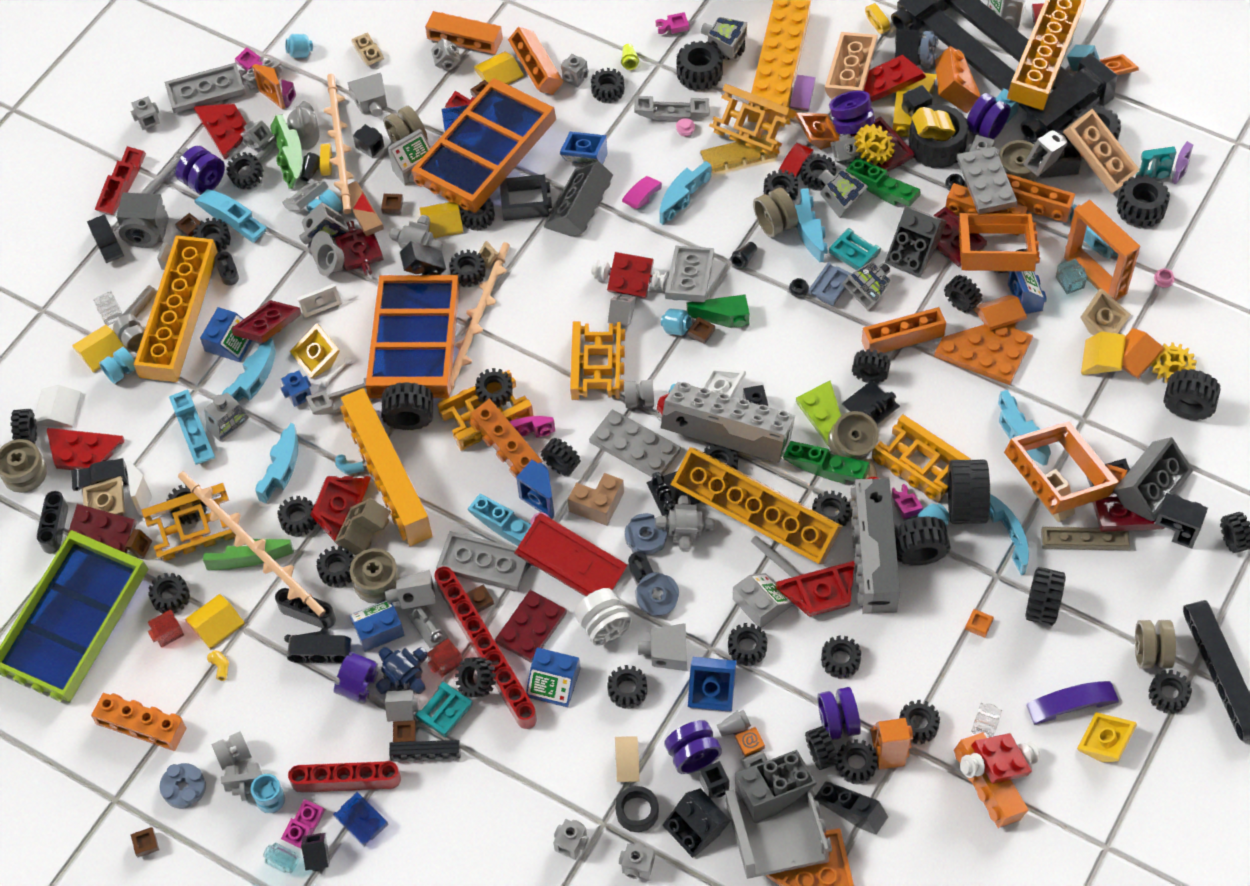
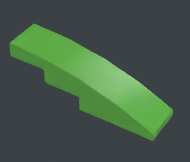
[203,539,294,570]

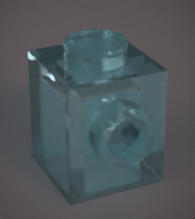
[1055,259,1087,294]

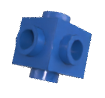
[280,370,312,407]

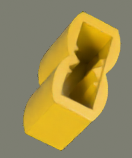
[912,107,955,141]

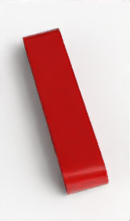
[288,761,401,793]

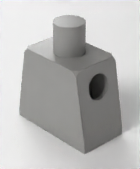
[347,72,387,117]
[1023,130,1067,176]
[385,570,435,609]
[638,623,687,671]

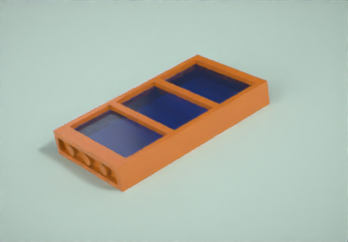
[411,78,556,213]
[365,275,460,398]

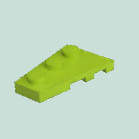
[796,380,841,447]

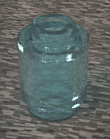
[263,842,299,873]

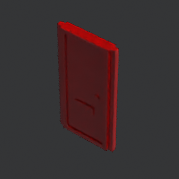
[514,512,628,597]

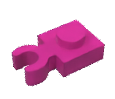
[655,12,689,34]
[235,47,263,71]
[892,484,923,519]

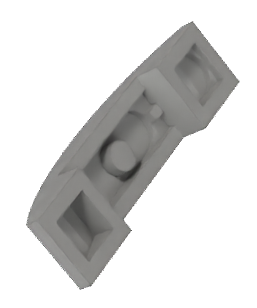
[634,96,710,121]
[306,372,385,415]

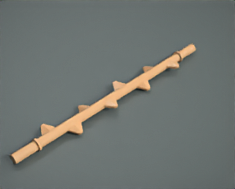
[324,74,354,214]
[438,242,510,403]
[178,471,326,617]

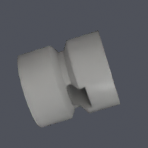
[113,314,145,352]
[624,380,654,408]
[211,731,252,770]

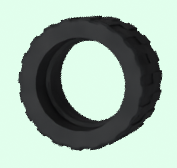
[908,104,969,168]
[947,459,990,524]

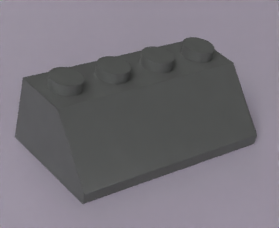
[544,160,613,236]
[1113,437,1193,521]

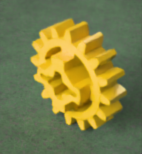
[854,124,895,165]
[1150,342,1197,383]

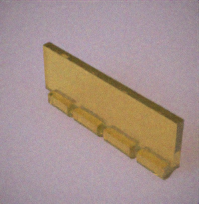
[700,134,779,173]

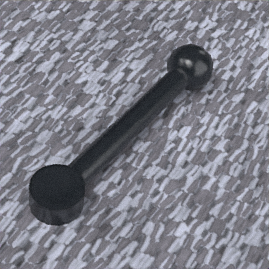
[284,628,329,643]

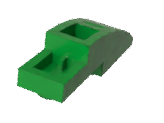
[845,158,921,207]
[783,441,870,484]

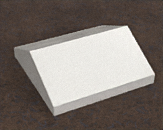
[700,367,746,397]
[34,385,82,428]
[126,461,152,517]

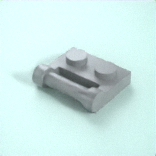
[282,179,329,211]

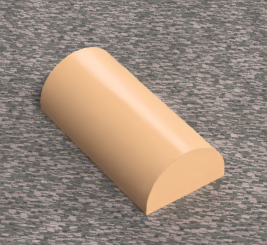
[825,32,878,99]
[1063,109,1140,193]

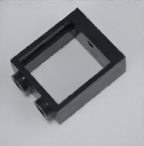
[500,174,552,221]

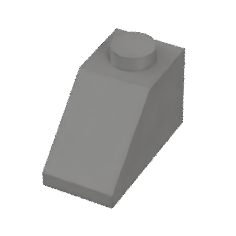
[608,293,637,328]

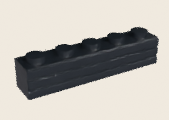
[389,740,461,762]

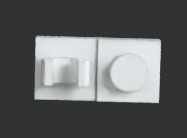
[297,284,342,317]

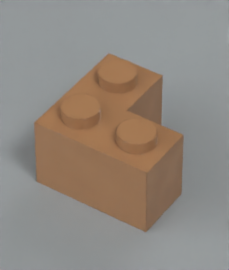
[568,473,624,526]

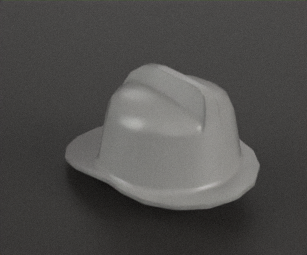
[287,106,320,150]
[311,231,344,276]

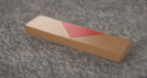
[340,181,384,236]

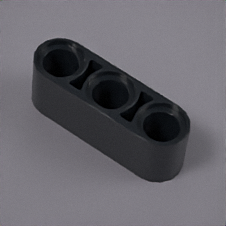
[37,491,68,554]
[275,588,336,628]
[287,635,352,663]

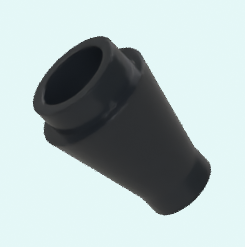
[300,152,320,182]
[731,242,757,268]

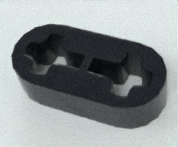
[214,251,239,286]
[628,552,654,586]

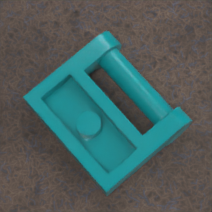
[1136,146,1177,179]
[829,228,881,270]
[414,682,473,738]

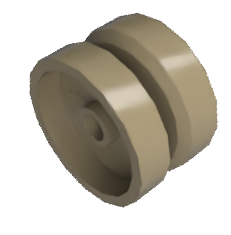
[383,105,428,144]
[999,140,1042,182]
[753,187,798,238]
[828,411,879,460]
[0,439,47,493]
[349,548,400,604]
[1135,620,1176,669]

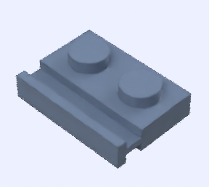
[808,262,852,306]

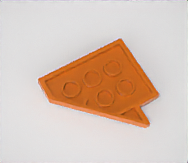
[934,322,1033,385]
[764,828,854,886]

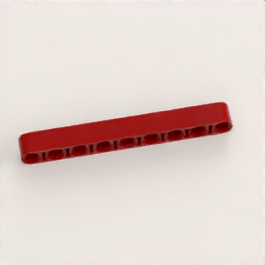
[434,566,537,729]

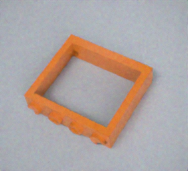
[1064,200,1141,301]
[959,213,1040,271]
[1004,421,1119,515]

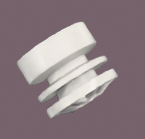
[574,588,632,646]

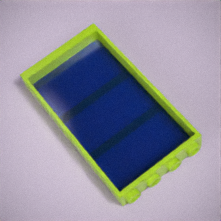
[0,530,149,703]

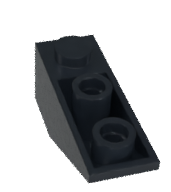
[814,781,888,835]

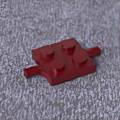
[335,221,384,276]

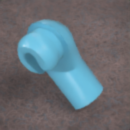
[335,454,364,474]

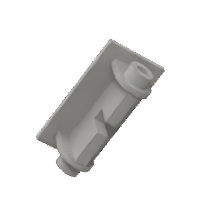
[242,59,282,90]
[408,605,449,649]

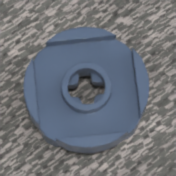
[920,31,938,69]
[625,513,667,555]
[635,572,679,616]
[159,763,206,809]

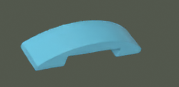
[169,389,215,465]
[989,494,1029,575]

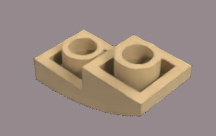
[351,32,384,66]
[615,736,640,782]

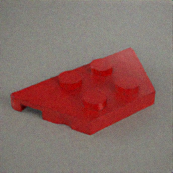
[863,55,927,103]
[194,104,247,160]
[46,428,125,470]
[310,476,371,546]
[775,561,855,617]

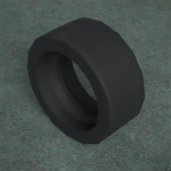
[615,786,659,833]

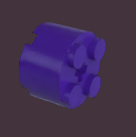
[334,652,378,703]

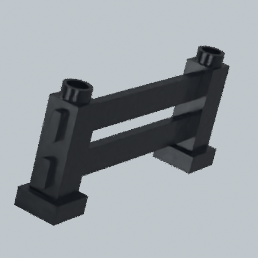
[891,0,1118,140]

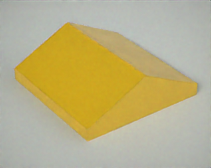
[473,51,524,85]
[419,202,464,238]
[289,323,340,379]
[72,324,127,373]
[1081,331,1126,375]
[185,594,245,650]
[1077,712,1137,762]

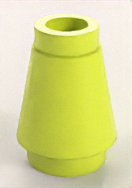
[621,44,639,70]

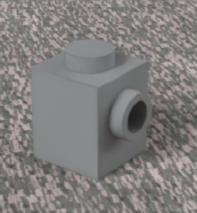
[385,690,419,722]

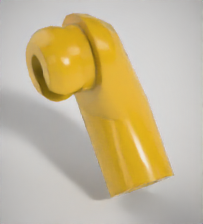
[207,650,229,681]

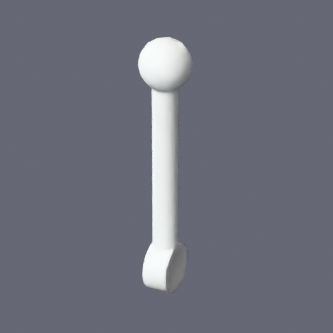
[321,357,352,387]

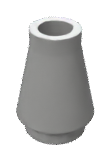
[717,710,751,737]

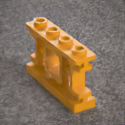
[709,83,797,156]
[570,321,625,400]
[437,370,534,451]
[872,414,971,502]
[141,483,236,561]

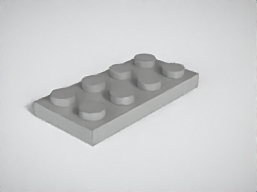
[164,62,246,113]
[957,147,1017,215]
[665,245,714,302]
[589,409,681,478]
[436,531,528,591]

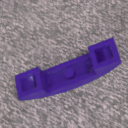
[1026,681,1119,725]

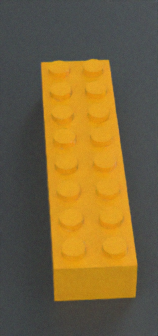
[747,0,811,127]
[1007,0,1086,110]
[134,235,218,382]
[340,388,433,547]
[671,447,843,564]

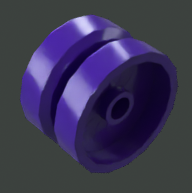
[829,91,876,134]
[967,93,1011,140]
[176,146,225,195]
[817,687,861,740]
[664,720,722,774]

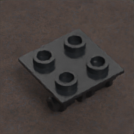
[842,380,900,425]
[646,471,701,516]

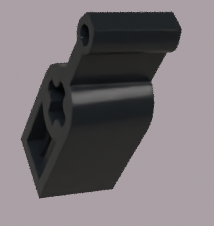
[87,214,124,264]
[71,458,129,491]

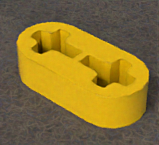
[865,3,891,34]
[320,144,332,176]

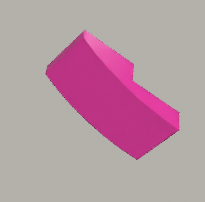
[622,176,662,209]
[510,416,555,438]
[281,799,326,849]

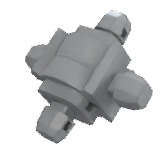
[389,215,443,250]
[655,496,715,552]

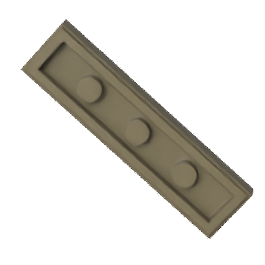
[1041,527,1130,551]

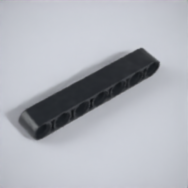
[1183,600,1250,741]

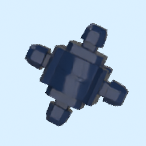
[375,647,428,694]

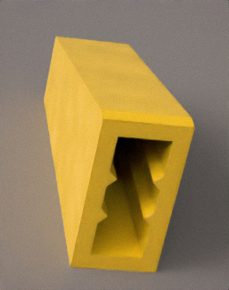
[893,73,937,137]

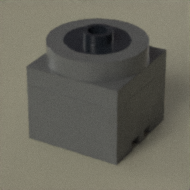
[116,192,169,248]

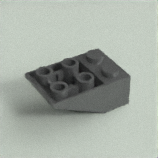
[885,207,947,277]
[735,750,817,823]

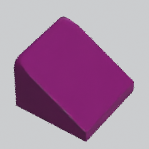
[281,79,296,108]

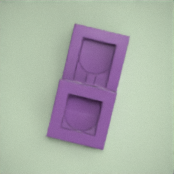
[790,75,816,111]
[1172,141,1194,184]

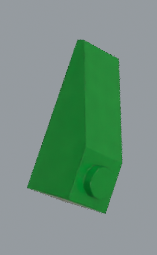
[686,294,750,328]

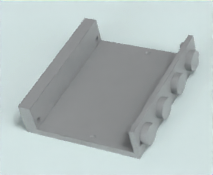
[725,788,832,879]

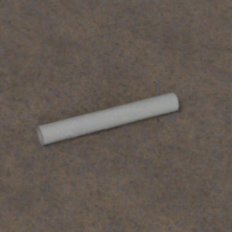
[751,536,801,577]

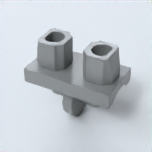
[221,762,262,801]

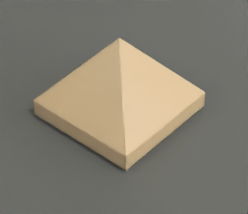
[478,241,498,269]

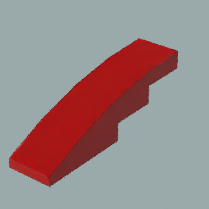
[95,146,146,215]

